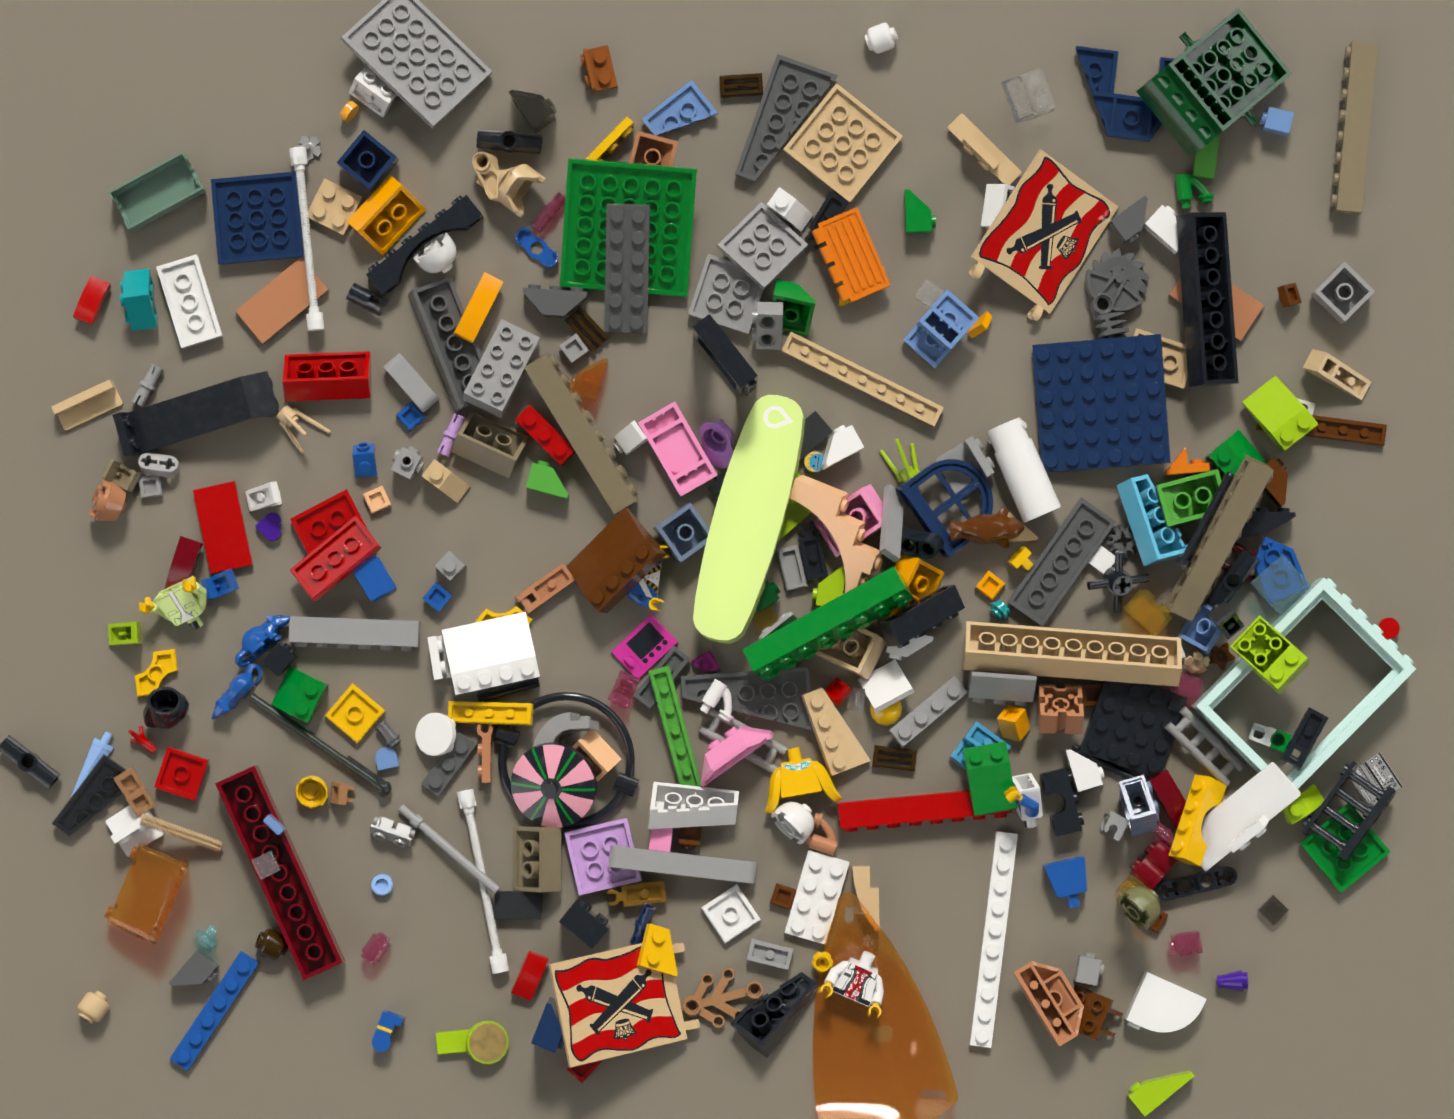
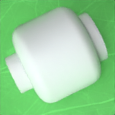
[865,23,898,54]

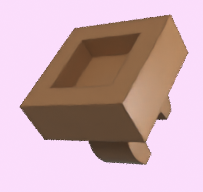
[330,782,355,805]

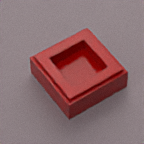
[825,677,853,706]

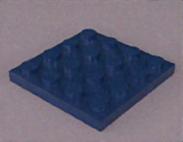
[211,171,304,265]

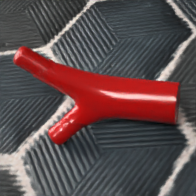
[128,726,157,754]

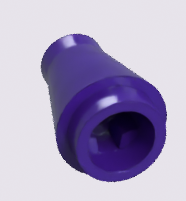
[1217,970,1248,991]

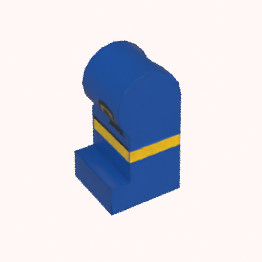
[372,1010,405,1052]

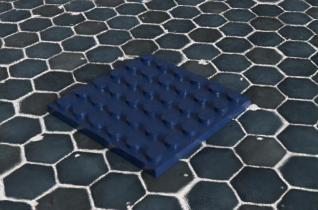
[1032,334,1171,473]

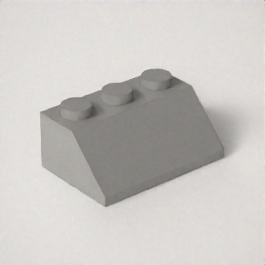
[967,672,1037,706]

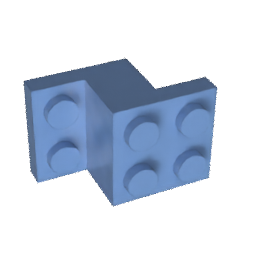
[903,289,979,369]

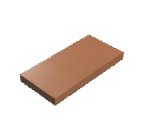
[236,257,329,344]
[1168,277,1264,341]

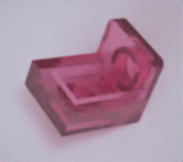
[608,670,640,708]

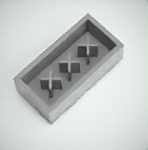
[463,319,540,418]

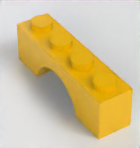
[1169,775,1227,866]

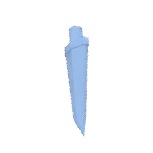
[71,731,114,796]

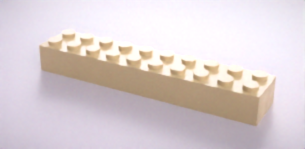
[963,621,1182,687]

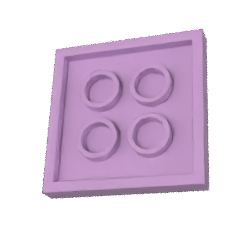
[564,818,642,895]

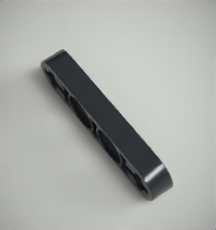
[1154,866,1237,901]

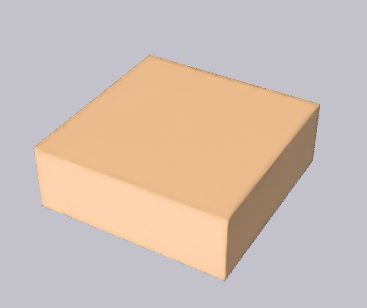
[363,486,392,514]

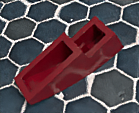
[165,536,203,589]
[1147,769,1186,830]

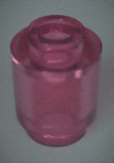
[361,932,391,965]

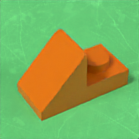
[1164,448,1210,476]

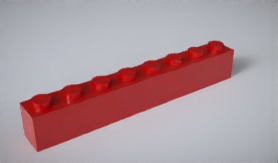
[837,790,1012,832]

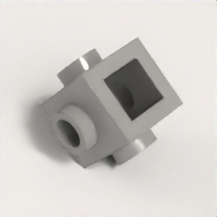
[391,446,424,480]

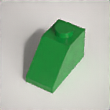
[904,189,936,235]

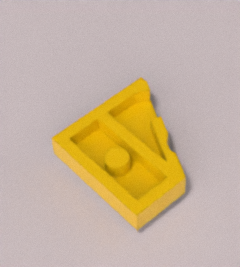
[637,924,678,976]

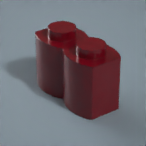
[1130,841,1177,890]

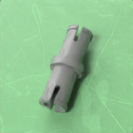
[131,363,163,407]

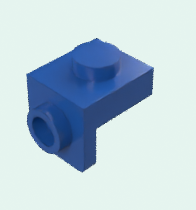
[352,442,377,478]
[201,569,239,600]

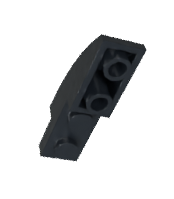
[1241,508,1296,537]

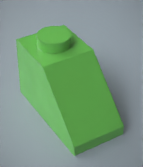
[526,460,569,500]

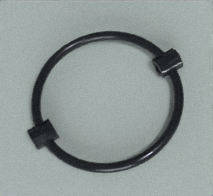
[493,692,639,829]

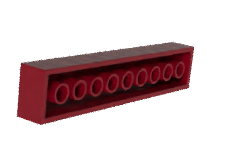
[215,765,345,981]

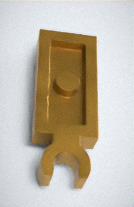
[607,880,667,907]

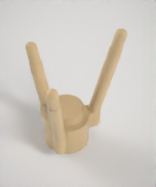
[276,405,331,454]

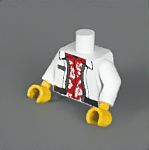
[818,951,884,1019]

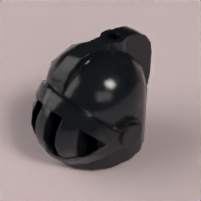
[143,687,189,729]

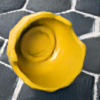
[870,701,902,726]
[295,776,328,809]

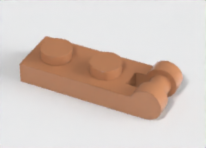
[515,563,575,615]

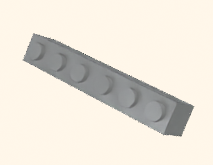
[289,616,420,651]

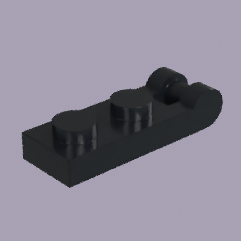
[1279,707,1328,771]

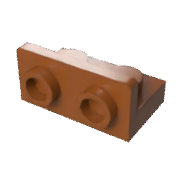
[580,45,618,93]

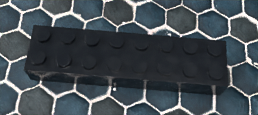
[1176,212,1239,387]

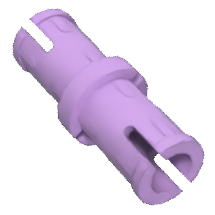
[437,413,466,457]

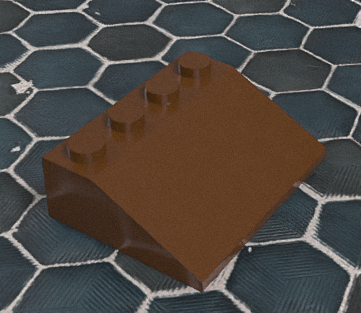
[567,507,667,613]

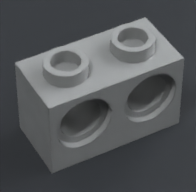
[752,302,783,350]

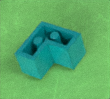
[120,268,158,331]

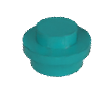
[990,600,1010,620]

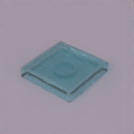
[1250,554,1311,615]

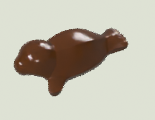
[949,508,1024,548]

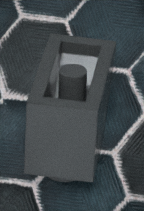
[1109,196,1148,244]
[169,949,219,986]

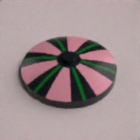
[511,742,597,828]

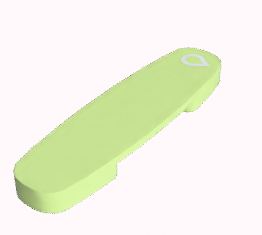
[693,395,805,644]

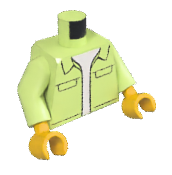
[139,576,207,631]

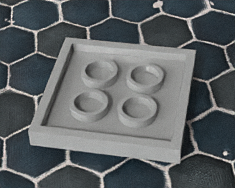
[717,202,808,290]
[688,254,763,335]

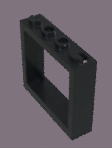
[692,314,758,396]

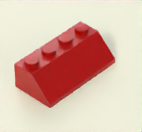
[282,351,372,402]

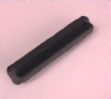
[477,677,540,702]

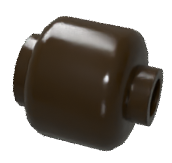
[255,929,288,960]

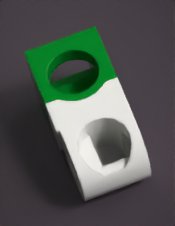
[1248,723,1292,753]

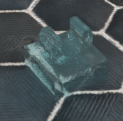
[193,925,218,952]

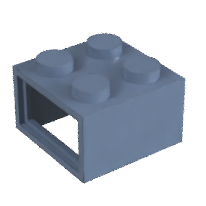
[1119,775,1160,836]

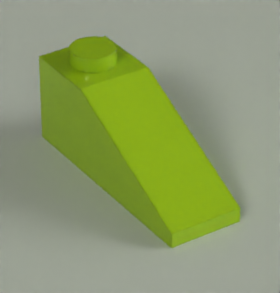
[1126,1070,1195,1117]

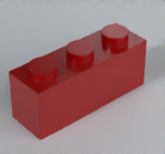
[515,405,576,467]

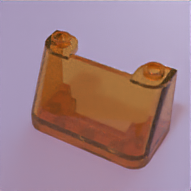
[104,842,189,945]

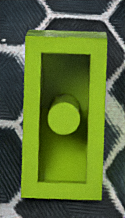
[812,566,845,606]
[1281,783,1324,824]

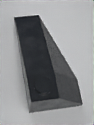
[730,972,818,1058]

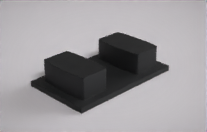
[800,411,833,460]
[494,891,542,920]

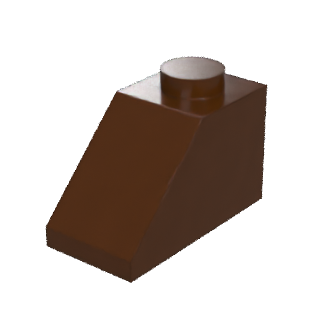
[1264,457,1288,507]

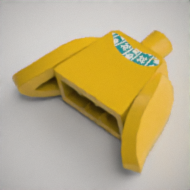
[764,747,843,814]

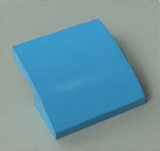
[949,721,1011,769]

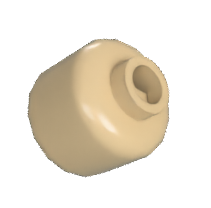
[77,991,110,1024]

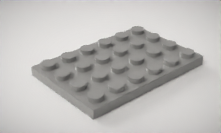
[341,0,493,129]

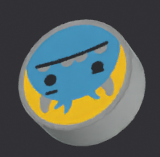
[804,451,824,473]

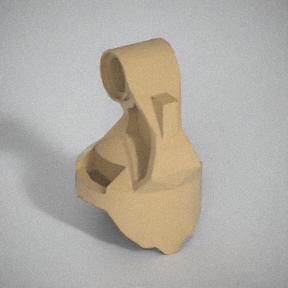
[472,152,547,218]

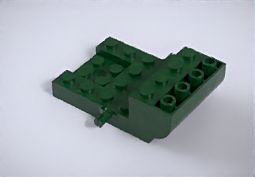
[1136,8,1292,158]

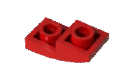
[73,276,111,326]
[511,950,549,1001]

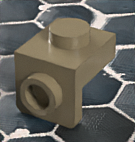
[102,459,141,493]

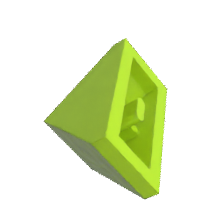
[108,622,143,645]

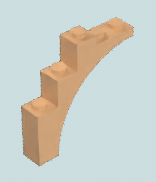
[790,475,883,593]

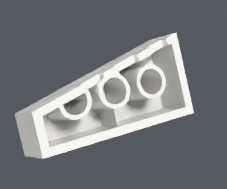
[648,782,739,829]

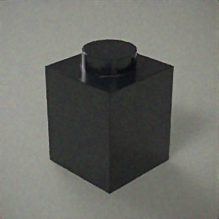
[262,643,297,677]

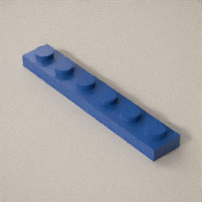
[170,951,260,1071]

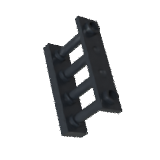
[1302,761,1396,863]

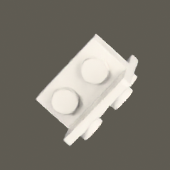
[106,805,164,857]

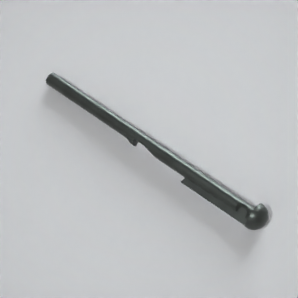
[249,693,392,796]

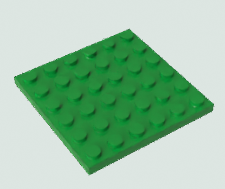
[559,158,697,297]

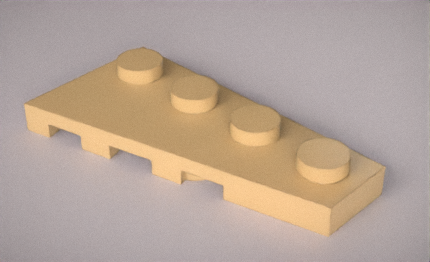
[801,688,871,776]

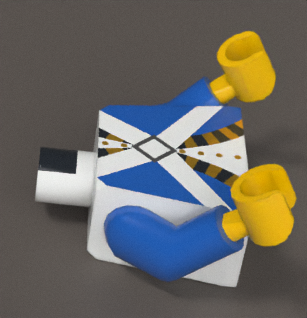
[627,545,669,612]
[1004,773,1043,828]

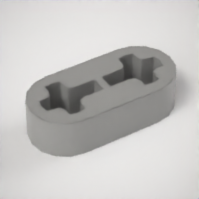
[138,453,179,477]

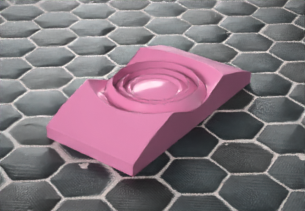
[638,401,718,497]

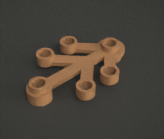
[681,967,763,1028]

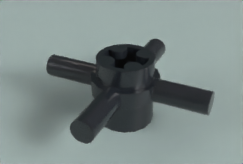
[1087,550,1150,613]

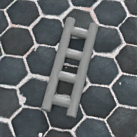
[699,707,788,773]
[1165,707,1245,786]

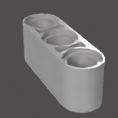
[383,353,439,413]

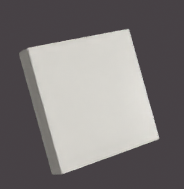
[858,659,914,713]
[701,884,761,943]

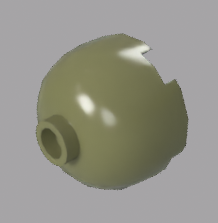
[1117,886,1161,930]

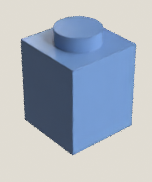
[1259,107,1294,137]

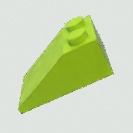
[1242,375,1318,452]

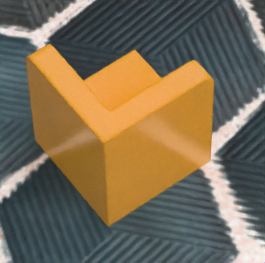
[997,705,1030,742]

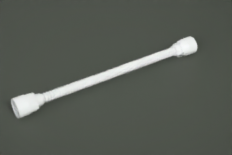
[289,147,325,331]
[457,789,509,974]

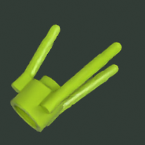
[880,439,920,483]

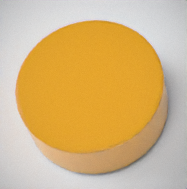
[340,101,359,123]

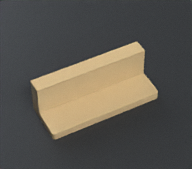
[51,379,123,431]

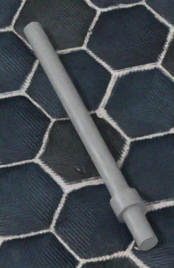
[398,804,500,894]

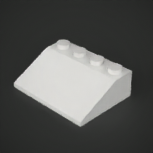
[442,612,540,695]

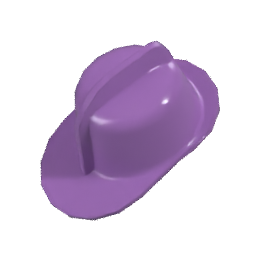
[699,419,734,469]

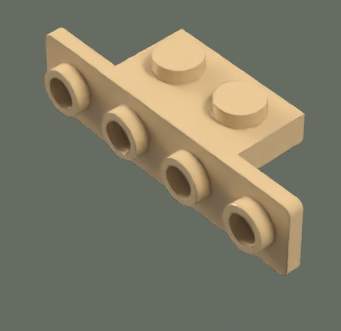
[947,113,1022,185]

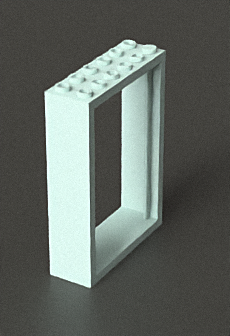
[1191,578,1416,789]

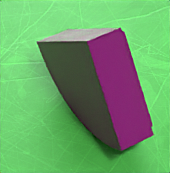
[692,651,720,672]

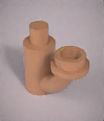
[804,813,838,856]

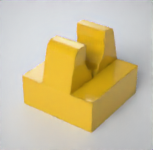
[1007,546,1034,571]

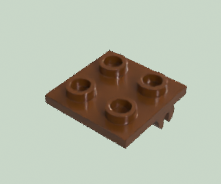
[1074,984,1123,1041]

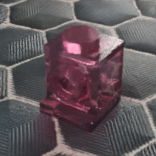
[1169,930,1203,956]

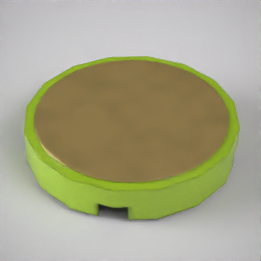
[465,1021,509,1064]

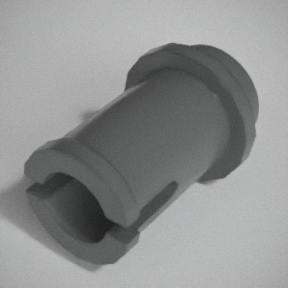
[375,720,401,748]

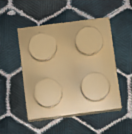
[308,178,363,236]

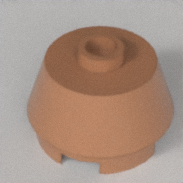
[89,480,127,521]

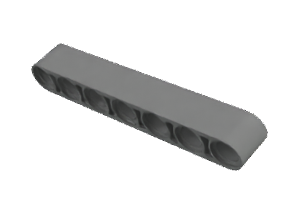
[608,845,757,884]

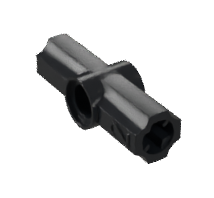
[476,129,542,154]
[1207,548,1259,607]
[0,735,61,789]

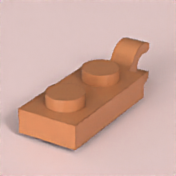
[477,724,493,783]

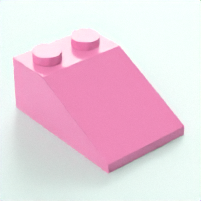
[813,484,883,557]

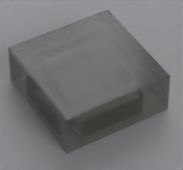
[1258,895,1289,925]

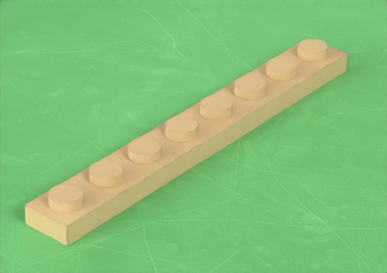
[781,332,944,427]

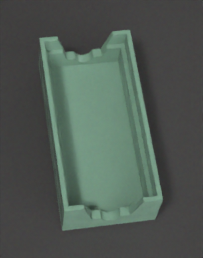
[108,151,207,233]

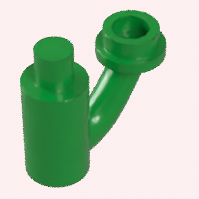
[1175,174,1214,209]

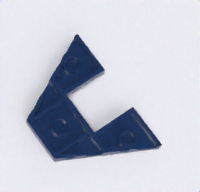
[1075,46,1175,142]

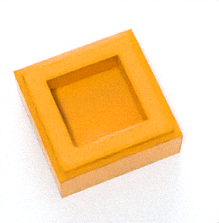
[975,570,1005,600]

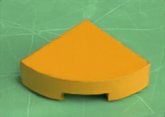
[967,311,992,338]

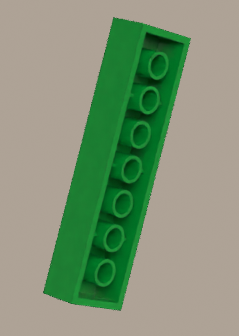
[742,567,914,680]

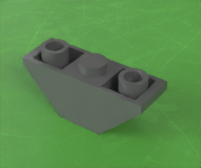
[523,284,588,318]

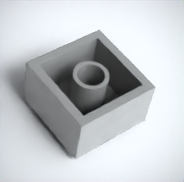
[1310,261,1375,324]

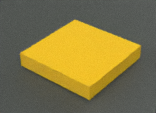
[325,683,385,744]

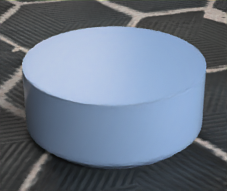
[371,874,393,896]

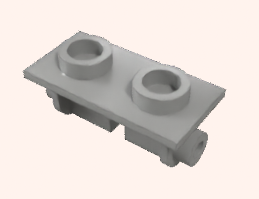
[370,816,416,847]

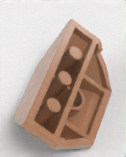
[1013,961,1084,1047]

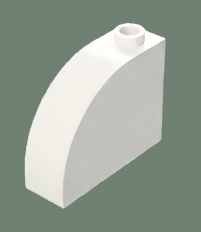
[1124,971,1206,1033]

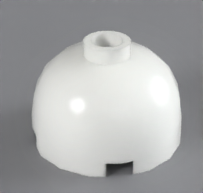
[413,233,457,273]
[771,802,814,844]

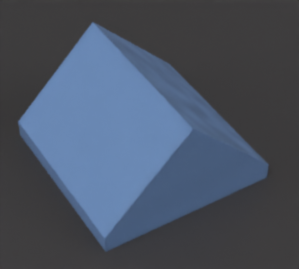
[1177,602,1222,654]

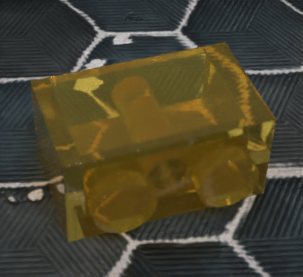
[1122,589,1173,636]

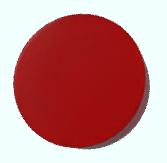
[1378,618,1400,639]

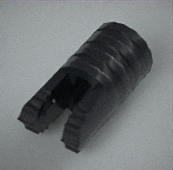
[346,283,389,316]

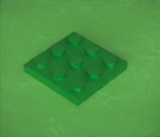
[1299,803,1390,893]

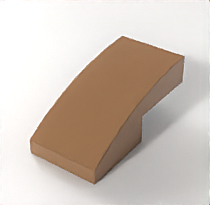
[114,767,156,817]

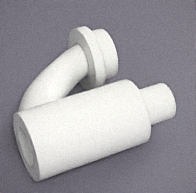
[700,679,734,722]

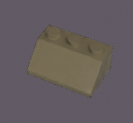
[451,409,530,478]
[513,826,562,892]

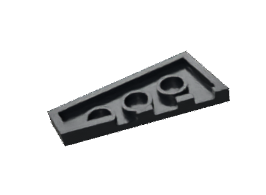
[52,754,127,836]

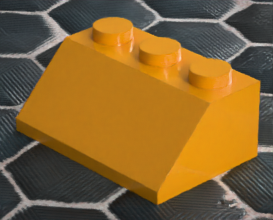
[346,175,426,256]
[888,554,945,617]

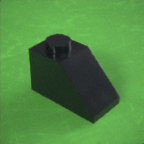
[1208,601,1245,640]

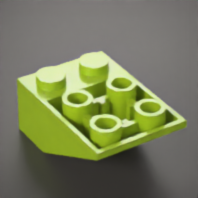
[1230,615,1309,695]

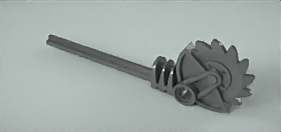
[1085,248,1149,339]

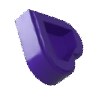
[255,513,282,541]

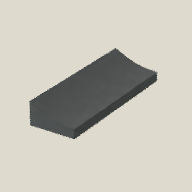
[408,276,482,413]

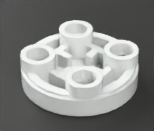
[415,713,456,756]

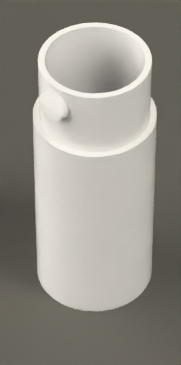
[987,417,1061,523]

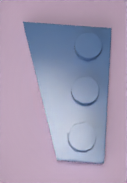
[641,80,718,136]

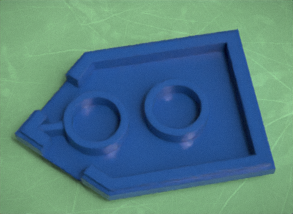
[1254,537,1309,604]

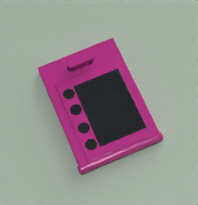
[611,613,678,680]

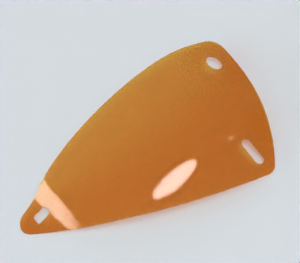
[813,892,958,1119]

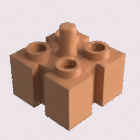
[1037,684,1084,734]

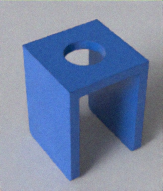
[353,555,396,601]

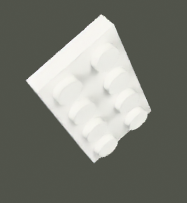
[156,254,223,349]
[784,850,850,945]

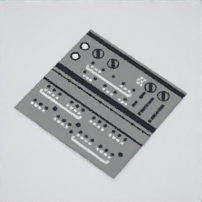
[1349,752,1403,807]

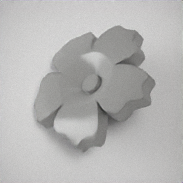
[296,135,322,161]

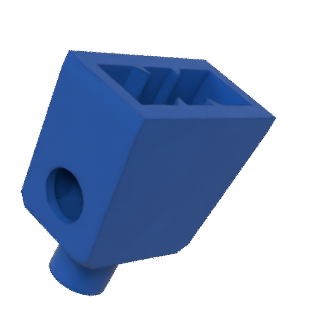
[1043,856,1087,908]

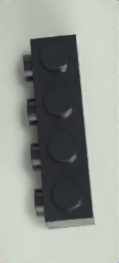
[878,585,965,648]

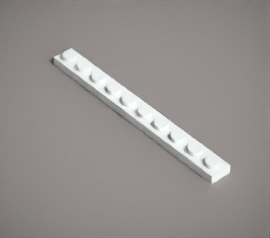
[969,831,1018,1048]

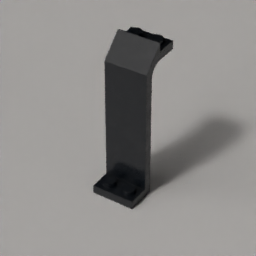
[113,371,279,456]

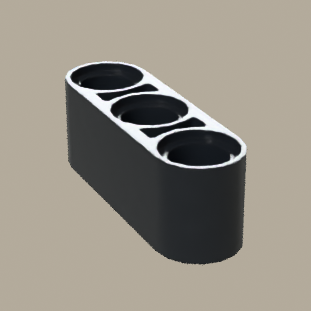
[879,527,944,559]

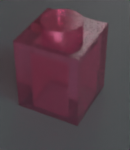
[1170,672,1204,700]

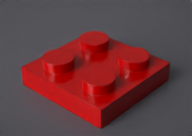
[154,746,209,801]

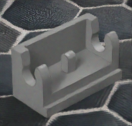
[1100,809,1130,842]

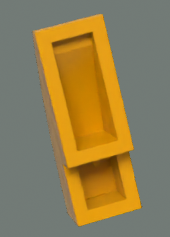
[453,272,503,343]

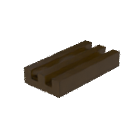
[720,73,763,98]
[565,306,609,352]
[872,745,917,771]

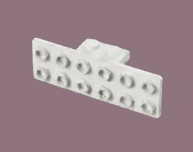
[1201,762,1301,871]

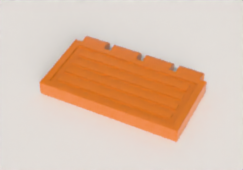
[811,207,891,303]

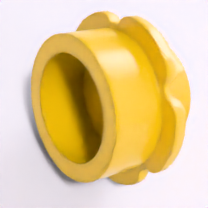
[812,951,833,972]

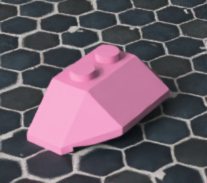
[700,726,774,787]

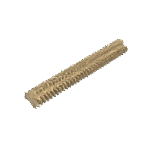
[139,813,222,852]

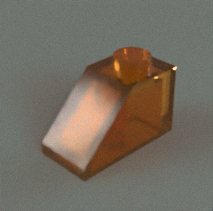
[570,358,608,402]

